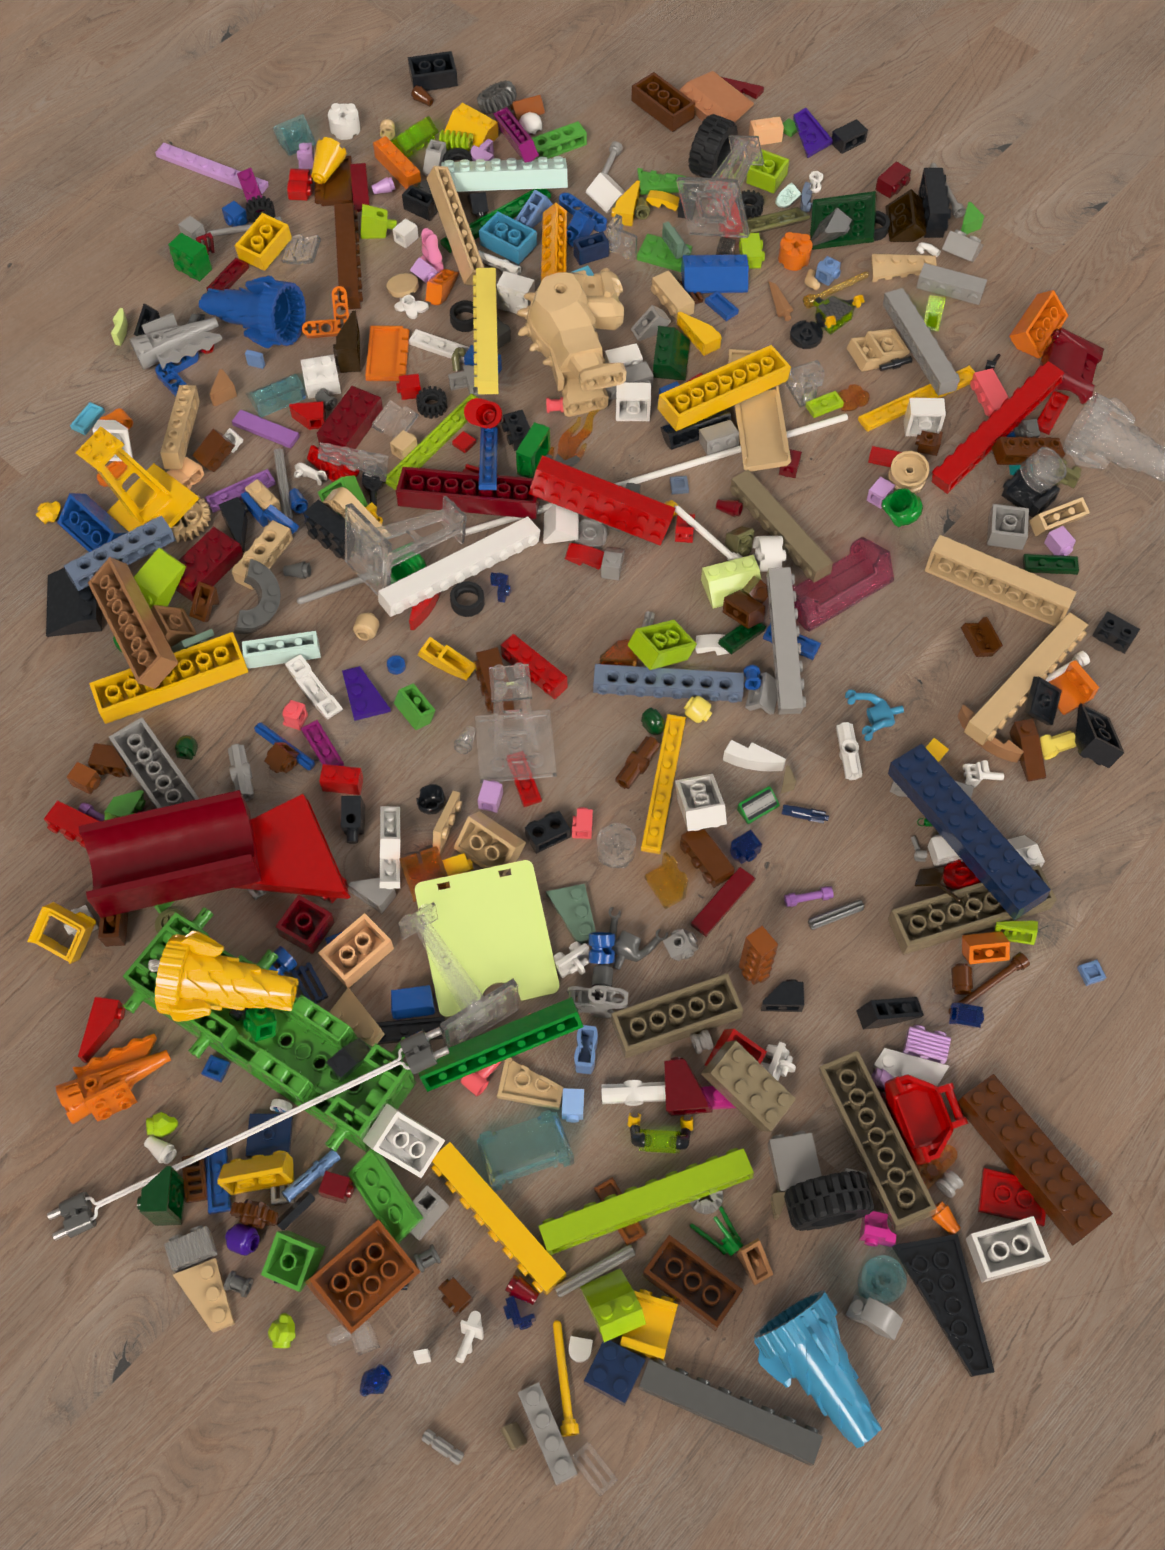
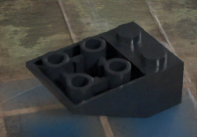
[402,180,438,221]

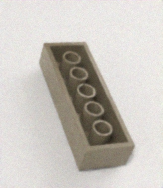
[611,973,743,1059]

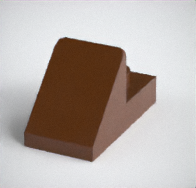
[189,582,219,622]

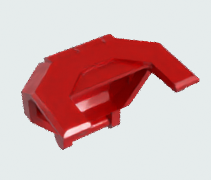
[885,1074,969,1165]

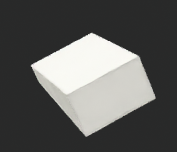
[413,1349,431,1364]

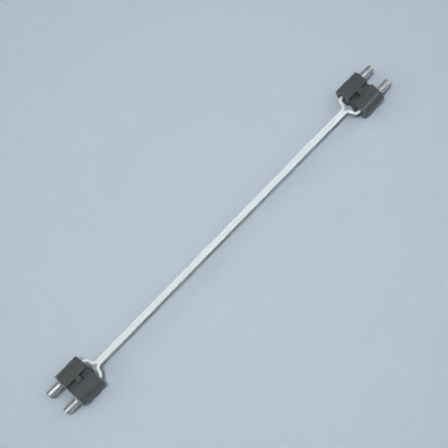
[47,1027,450,1241]

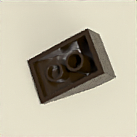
[333,311,361,373]

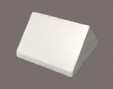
[586,173,625,213]
[543,504,579,544]

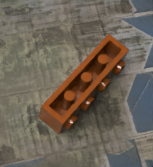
[739,926,778,985]

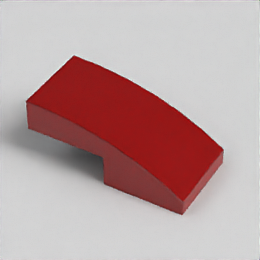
[564,543,604,570]

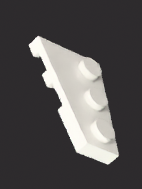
[873,1048,949,1086]

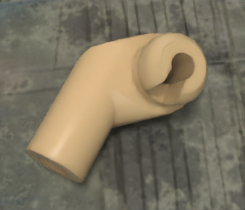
[805,269,820,290]

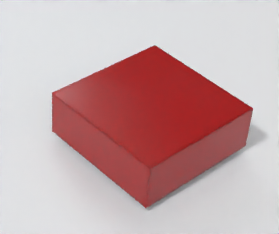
[452,431,476,453]

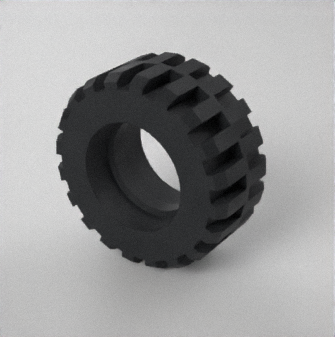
[688,114,738,181]
[784,1171,874,1231]

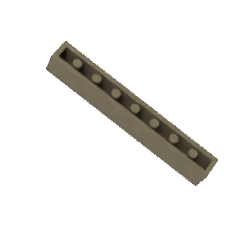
[730,470,833,583]

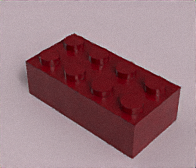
[317,386,383,458]
[176,526,244,602]

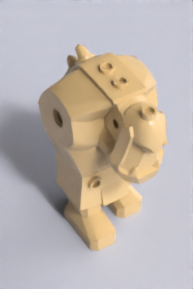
[517,268,627,417]

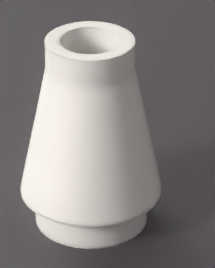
[144,1135,177,1164]

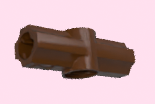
[615,736,660,789]

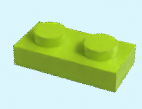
[805,391,844,418]

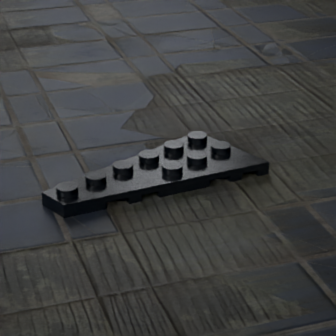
[892,1234,995,1377]

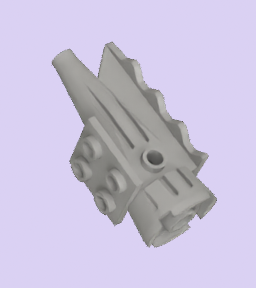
[129,313,222,370]

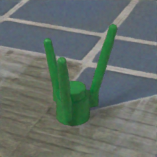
[690,1206,744,1257]

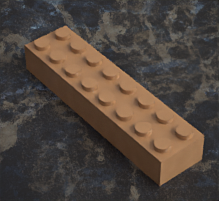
[88,557,178,689]

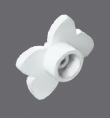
[394,295,429,319]

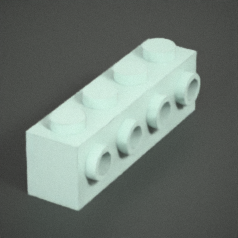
[242,631,321,669]

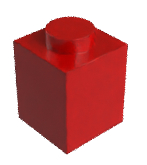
[396,373,421,400]

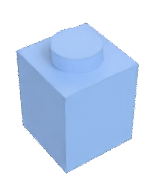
[562,1088,584,1123]

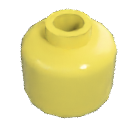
[684,695,712,723]

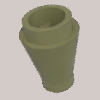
[635,197,650,220]

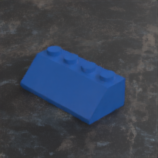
[681,254,749,294]
[57,493,128,552]

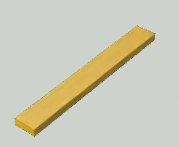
[858,365,975,432]
[641,714,686,854]

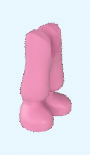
[420,228,444,272]

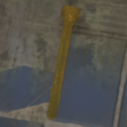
[803,271,869,309]

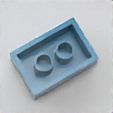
[479,211,537,265]

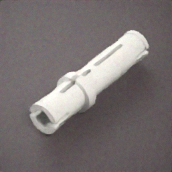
[478,250,521,275]

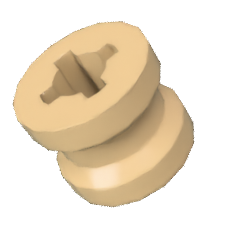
[380,119,395,140]

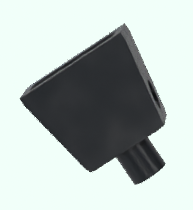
[341,795,366,844]

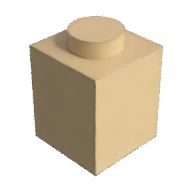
[390,430,417,460]

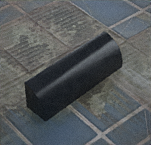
[660,409,731,450]

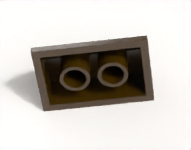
[885,189,927,242]

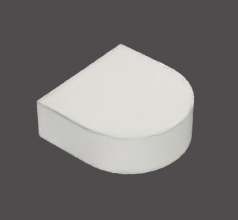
[569,1336,593,1363]

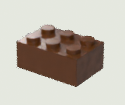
[474,647,514,718]

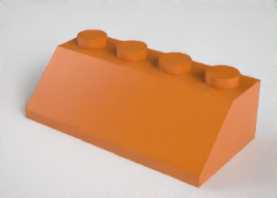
[1009,290,1069,359]

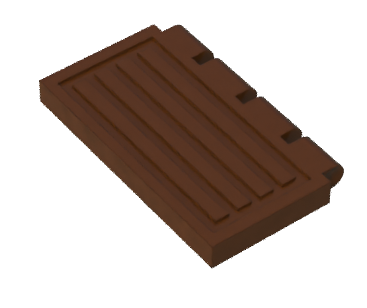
[315,156,353,206]

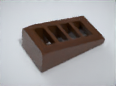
[182,1154,208,1203]

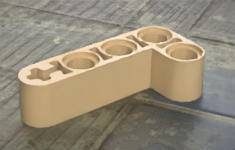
[322,487,390,549]

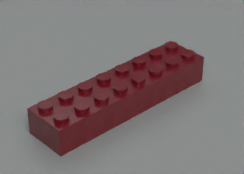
[396,467,540,519]

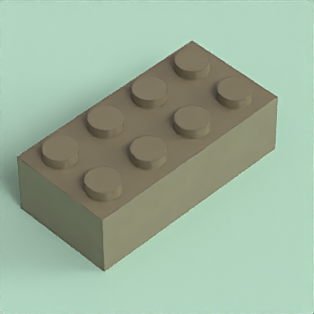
[701,1041,796,1132]

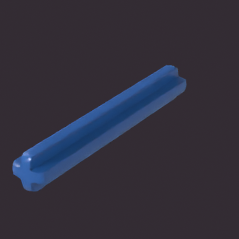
[254,722,315,770]

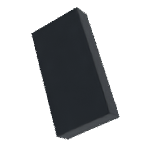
[277,1191,316,1231]

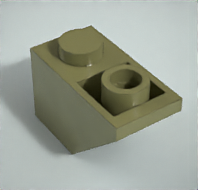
[725,526,754,557]

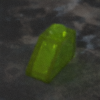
[924,295,946,331]

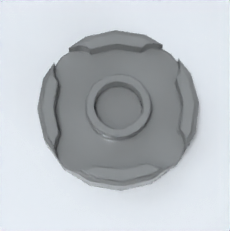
[573,518,607,549]

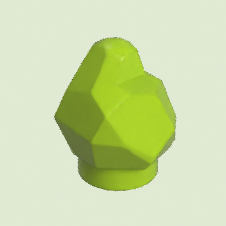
[146,1111,178,1138]
[268,1313,296,1348]

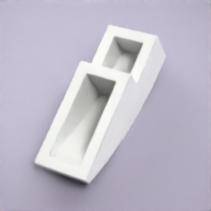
[723,740,786,771]

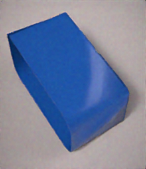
[391,985,435,1020]

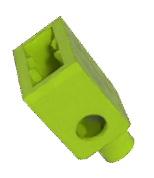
[360,204,397,239]

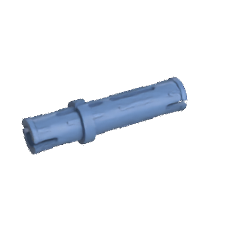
[281,1149,341,1203]

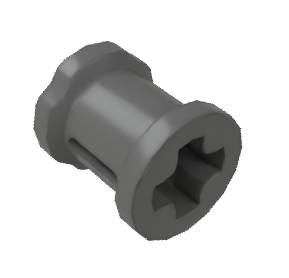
[315,388,337,411]
[413,1244,442,1273]
[224,1270,253,1298]

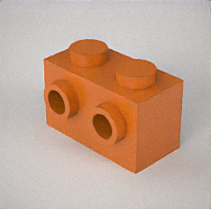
[962,931,1010,964]

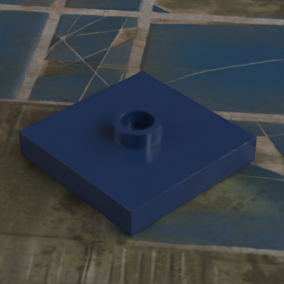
[245,1114,293,1158]

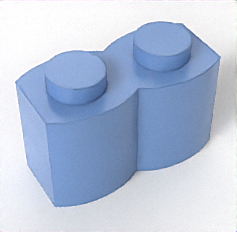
[574,1025,598,1074]

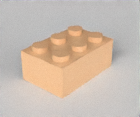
[318,913,394,988]

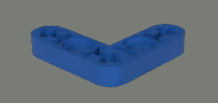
[155,351,199,397]

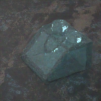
[273,114,316,156]

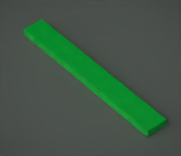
[440,189,551,253]

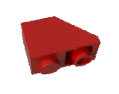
[289,401,326,430]

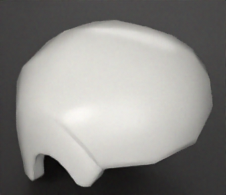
[519,112,542,135]

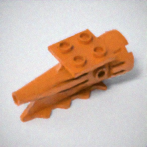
[56,1034,172,1124]

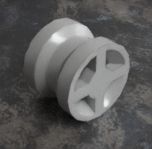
[690,1029,714,1054]
[935,1170,964,1198]

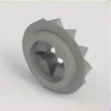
[690,1190,723,1214]

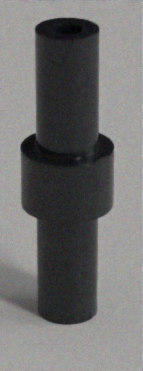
[879,356,912,371]

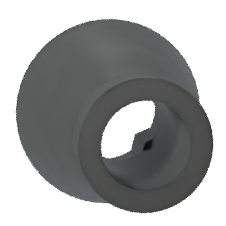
[283,561,311,579]

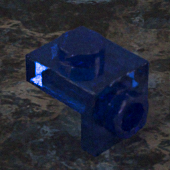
[490,572,511,603]
[503,1296,536,1330]

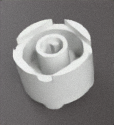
[328,103,361,140]
[752,535,786,572]

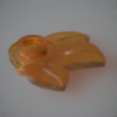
[838,384,870,411]

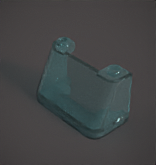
[476,1110,574,1192]

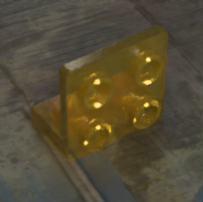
[645,851,689,910]

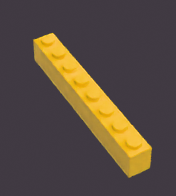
[431,1142,566,1295]

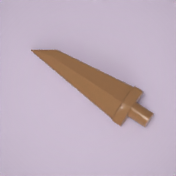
[768,281,793,321]

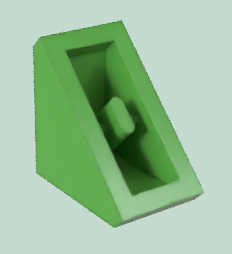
[961,202,984,234]

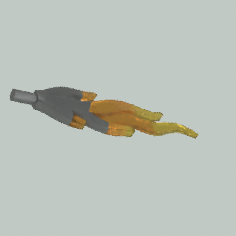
[546,409,600,467]

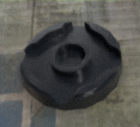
[790,320,823,349]

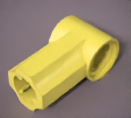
[1040,731,1076,760]

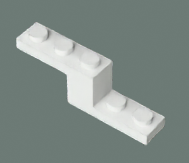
[380,806,400,889]

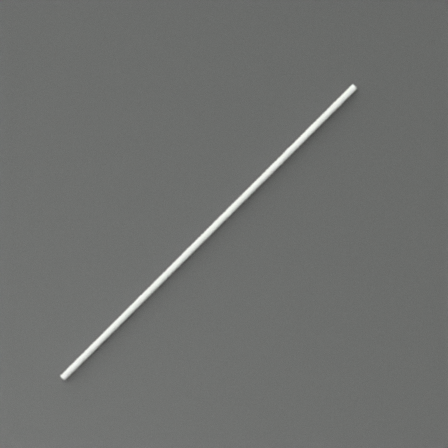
[461,413,848,537]

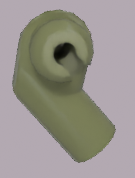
[451,347,466,371]

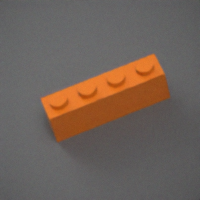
[373,136,421,190]

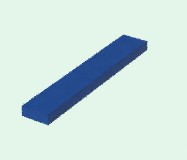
[479,427,498,490]

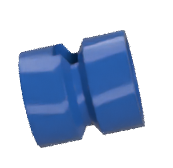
[589,932,615,964]
[268,946,298,976]

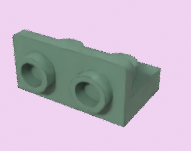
[662,221,690,259]

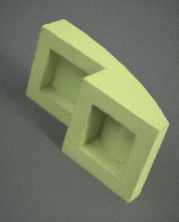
[111,308,128,346]

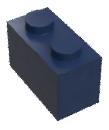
[573,231,609,265]

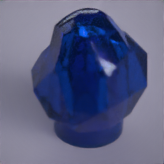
[360,1364,392,1397]

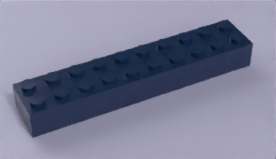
[888,744,1051,920]

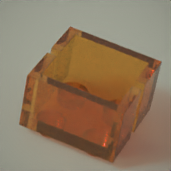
[399,846,450,902]

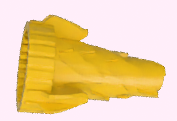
[155,930,298,1022]

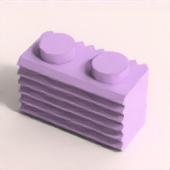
[902,1025,951,1064]

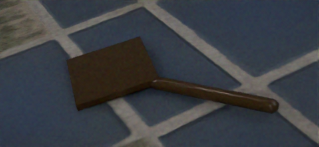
[915,868,961,902]

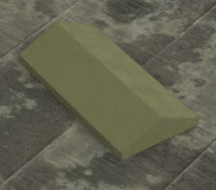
[744,207,810,233]

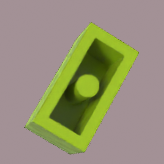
[739,233,765,269]

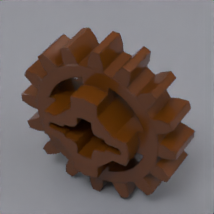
[230,1199,279,1229]

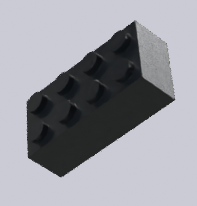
[918,168,951,238]

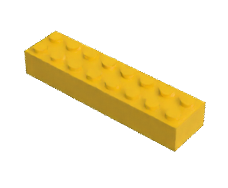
[657,345,791,431]
[89,632,248,724]

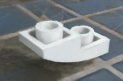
[695,634,729,656]

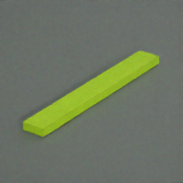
[384,394,478,490]

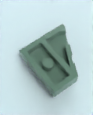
[171,629,215,653]

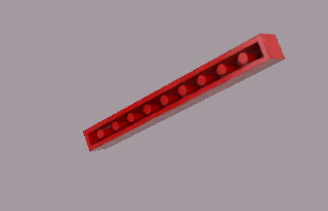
[931,361,1065,494]

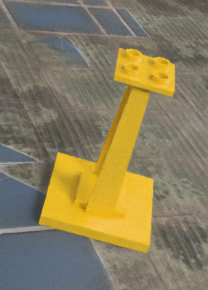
[75,426,199,532]

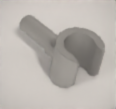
[911,836,927,862]

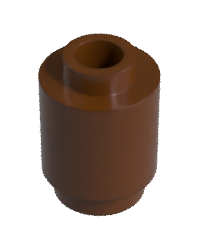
[951,963,973,995]

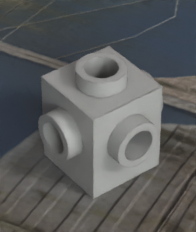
[663,929,699,961]

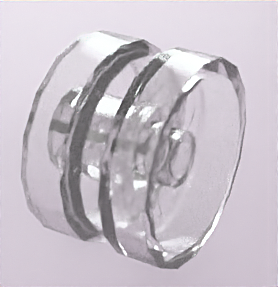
[1020,447,1067,493]

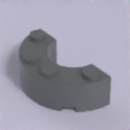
[234,559,281,634]

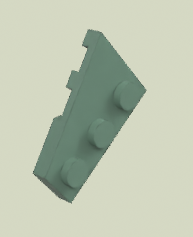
[546,884,596,944]

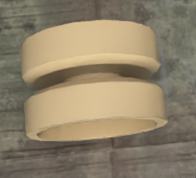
[887,451,930,494]

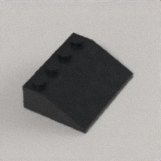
[46,568,102,637]

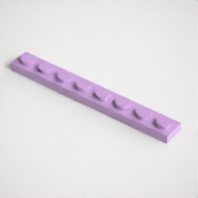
[155,143,269,194]

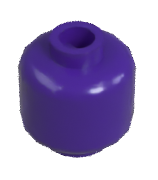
[225,1223,260,1256]

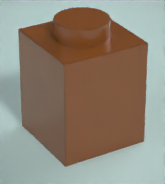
[67,762,102,795]

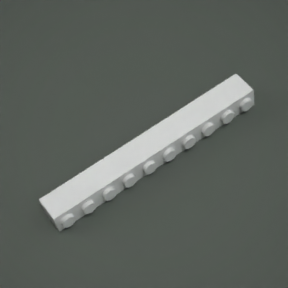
[378,517,540,617]

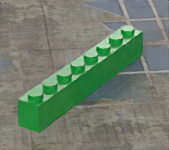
[419,997,584,1092]

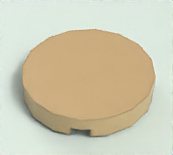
[387,273,419,298]

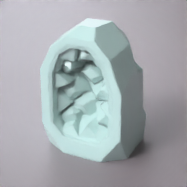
[775,182,802,208]

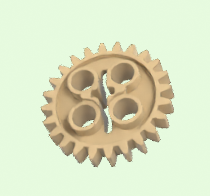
[171,495,211,543]

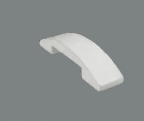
[285,654,343,720]

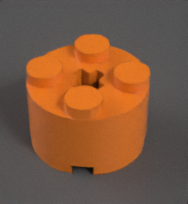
[778,232,812,271]

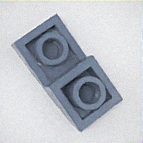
[800,182,813,213]

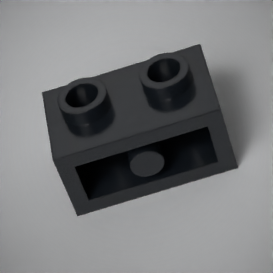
[501,410,530,451]
[1092,611,1140,654]

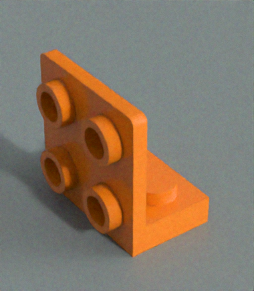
[1049,660,1100,715]

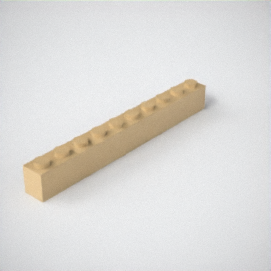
[964,613,1088,745]

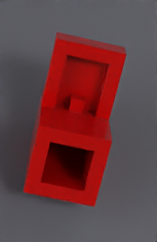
[675,514,695,543]

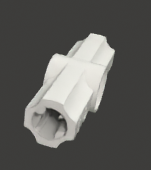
[836,722,862,780]
[601,1080,666,1106]

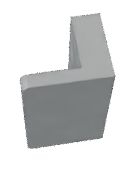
[745,672,777,715]

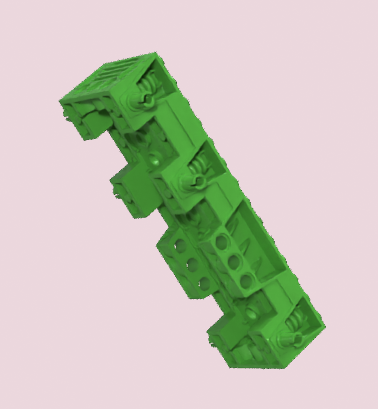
[122,907,417,1153]

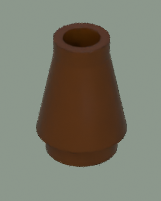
[411,85,434,107]

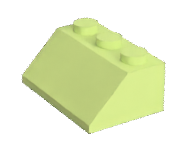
[701,555,761,609]

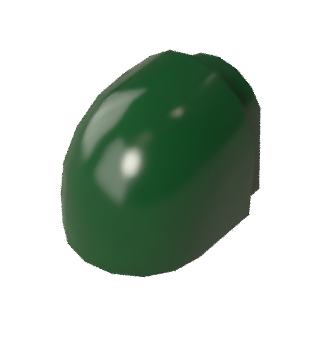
[641,708,665,735]
[175,735,198,760]

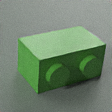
[394,683,436,730]

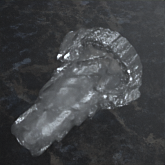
[1063,393,1165,482]

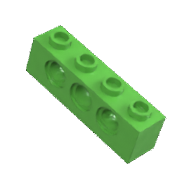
[532,121,587,159]

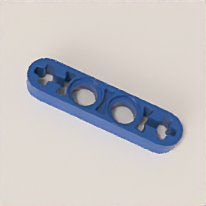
[559,193,607,232]

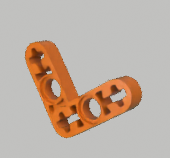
[302,286,349,338]

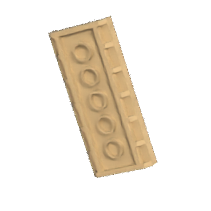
[735,386,791,472]

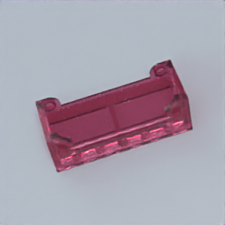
[792,536,894,632]

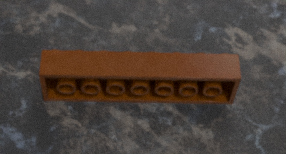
[958,1074,1113,1246]

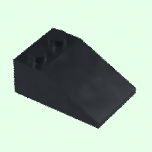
[1075,703,1124,768]

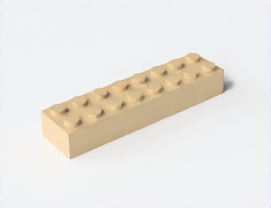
[925,535,1076,627]

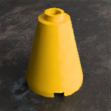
[311,137,347,184]

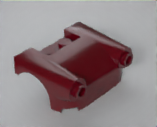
[1040,327,1104,405]

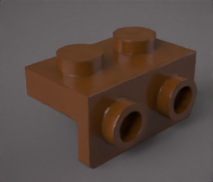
[960,617,1003,657]

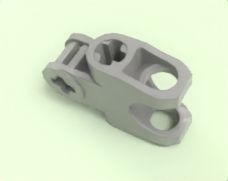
[567,985,628,1018]

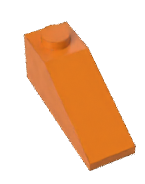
[425,269,459,305]

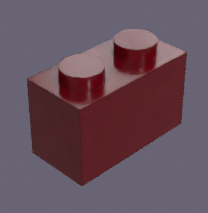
[875,161,911,199]

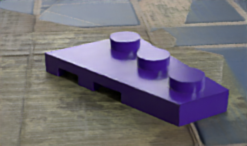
[793,108,833,158]
[342,666,391,721]

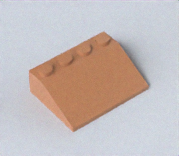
[679,71,754,123]

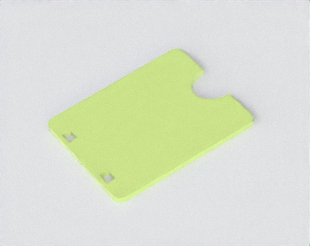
[415,860,559,1017]

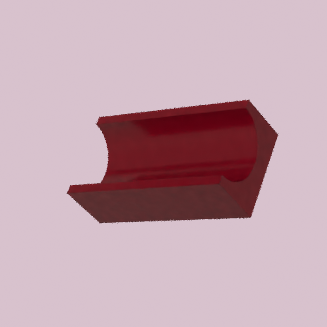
[79,790,262,918]

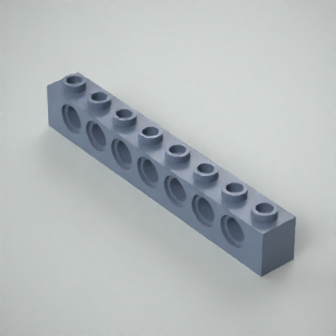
[593,664,744,703]

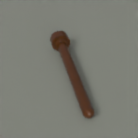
[948,952,1030,1016]

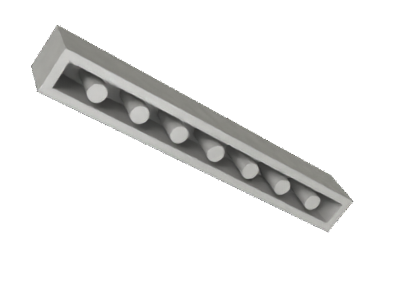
[883,288,960,396]
[766,567,806,715]

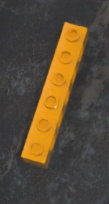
[541,203,567,281]

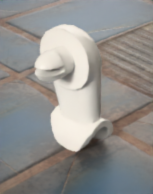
[294,463,327,485]

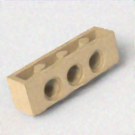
[232,520,293,590]

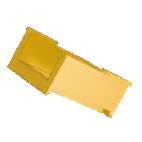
[27,902,96,964]

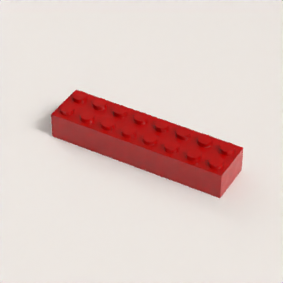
[529,455,676,546]

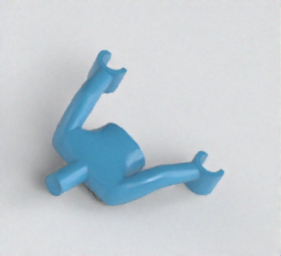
[845,690,904,741]

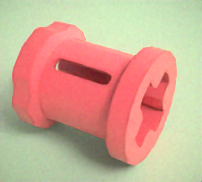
[546,397,564,413]

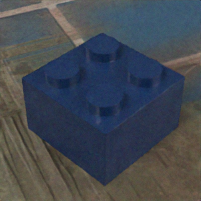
[584,1340,646,1406]

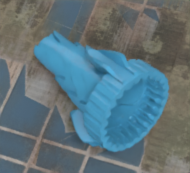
[754,1290,882,1448]

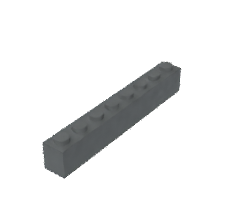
[638,1358,823,1466]

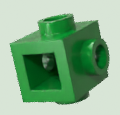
[243,1008,277,1042]

